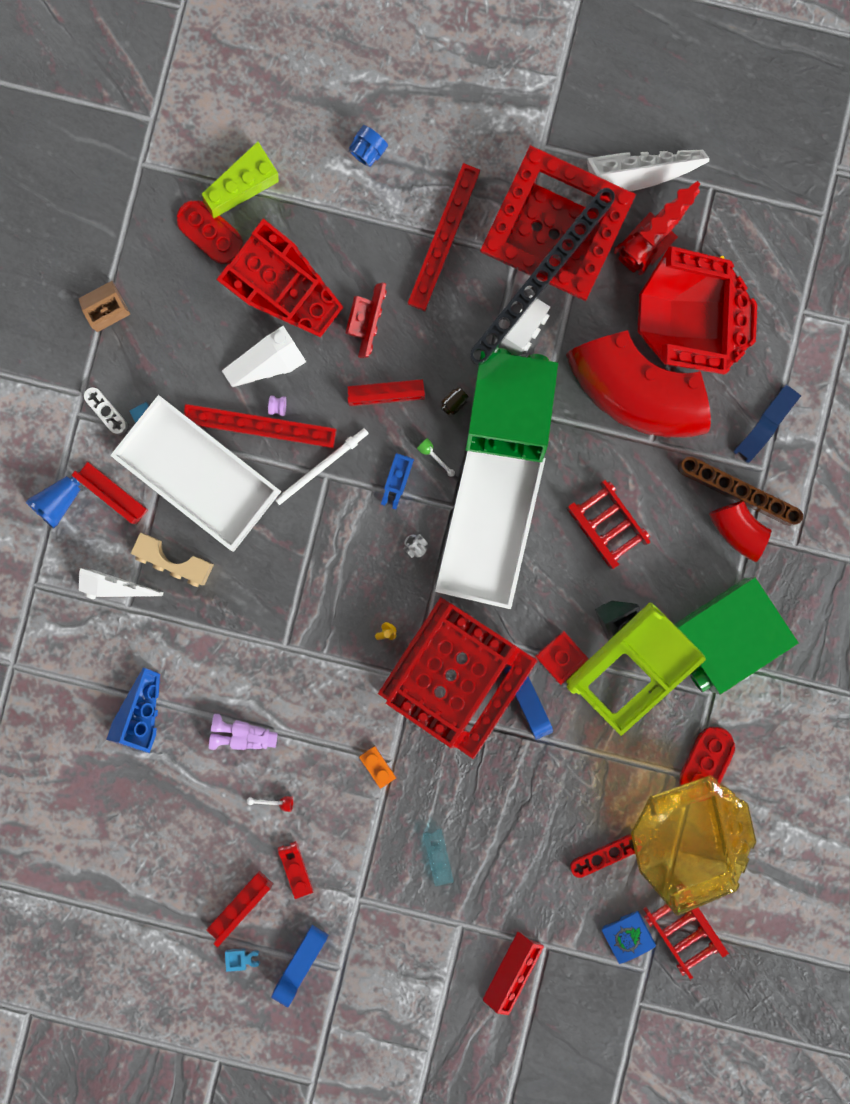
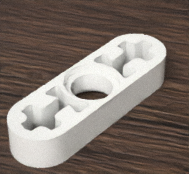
[84,388,128,435]

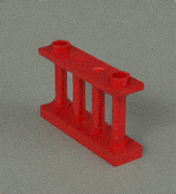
[566,480,650,570]
[643,883,729,980]

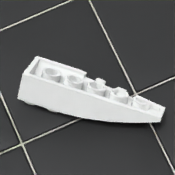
[587,150,709,191]

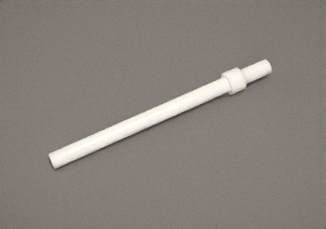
[275,428,369,505]

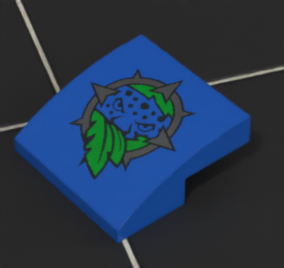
[601,911,656,964]

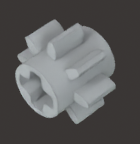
[403,534,428,558]

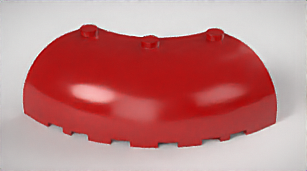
[566,330,711,438]

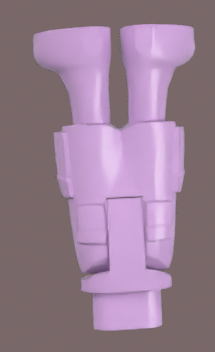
[209,714,278,750]

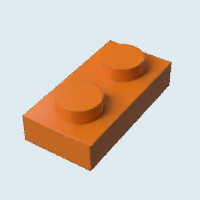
[359,746,396,789]

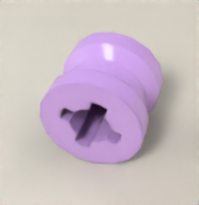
[268,395,286,416]

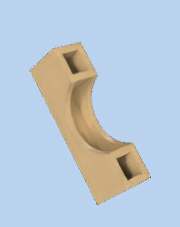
[131,533,214,587]

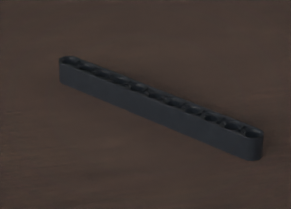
[470,188,615,365]

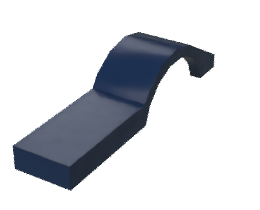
[733,384,801,464]

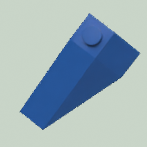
[106,668,160,753]

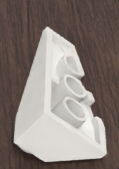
[222,326,306,387]
[79,568,163,599]

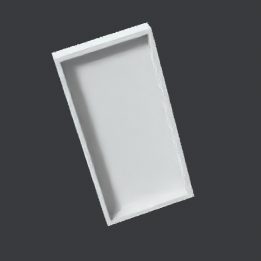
[110,395,281,551]
[435,451,546,609]

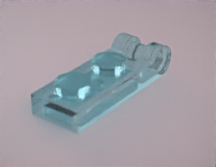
[423,829,454,886]

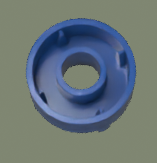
[349,125,388,167]

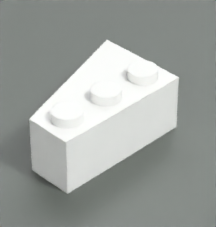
[498,295,550,356]

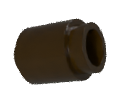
[441,387,469,415]

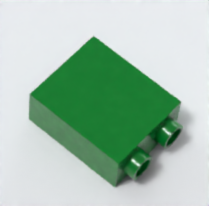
[466,348,558,463]
[674,577,799,695]

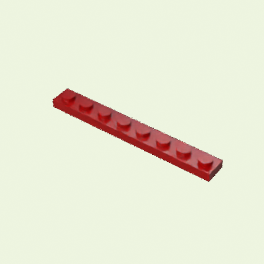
[408,163,481,311]
[184,404,337,448]

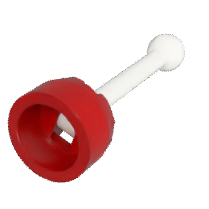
[246,796,293,812]

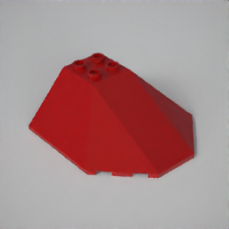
[638,246,757,375]

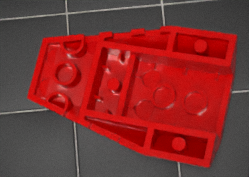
[216,218,343,338]

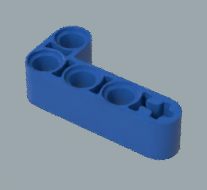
[504,666,553,740]
[271,925,329,1008]

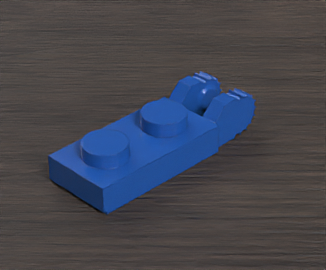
[381,453,414,509]

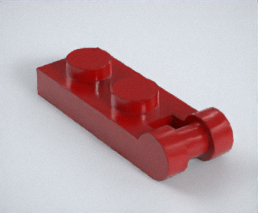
[278,841,314,899]

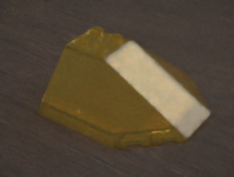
[631,776,756,916]

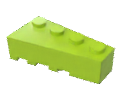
[202,141,279,218]

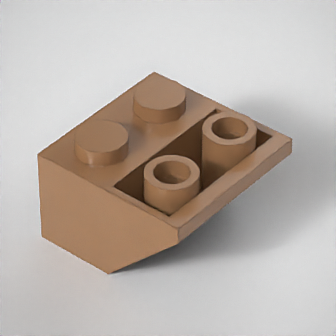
[79,281,131,332]

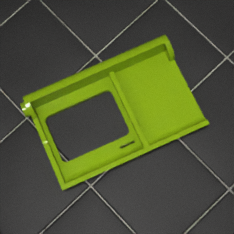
[567,602,706,736]

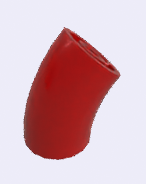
[709,501,772,562]

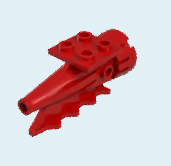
[614,181,701,275]

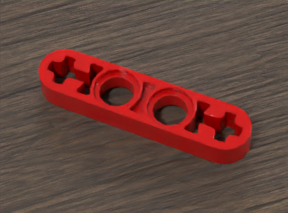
[570,834,641,878]

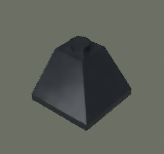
[595,600,641,640]

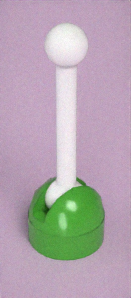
[416,438,455,477]

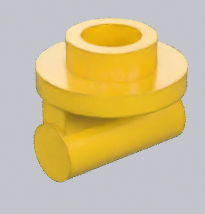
[375,622,397,640]

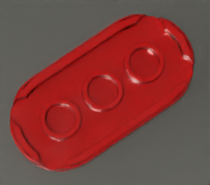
[177,200,243,264]
[679,727,735,801]

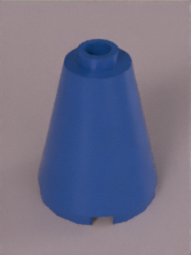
[26,476,81,529]

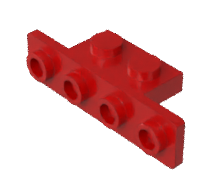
[345,282,387,358]

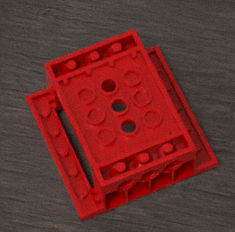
[480,145,636,301]
[377,597,538,759]

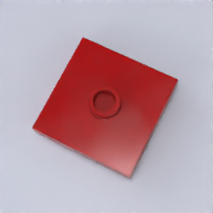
[535,631,589,685]

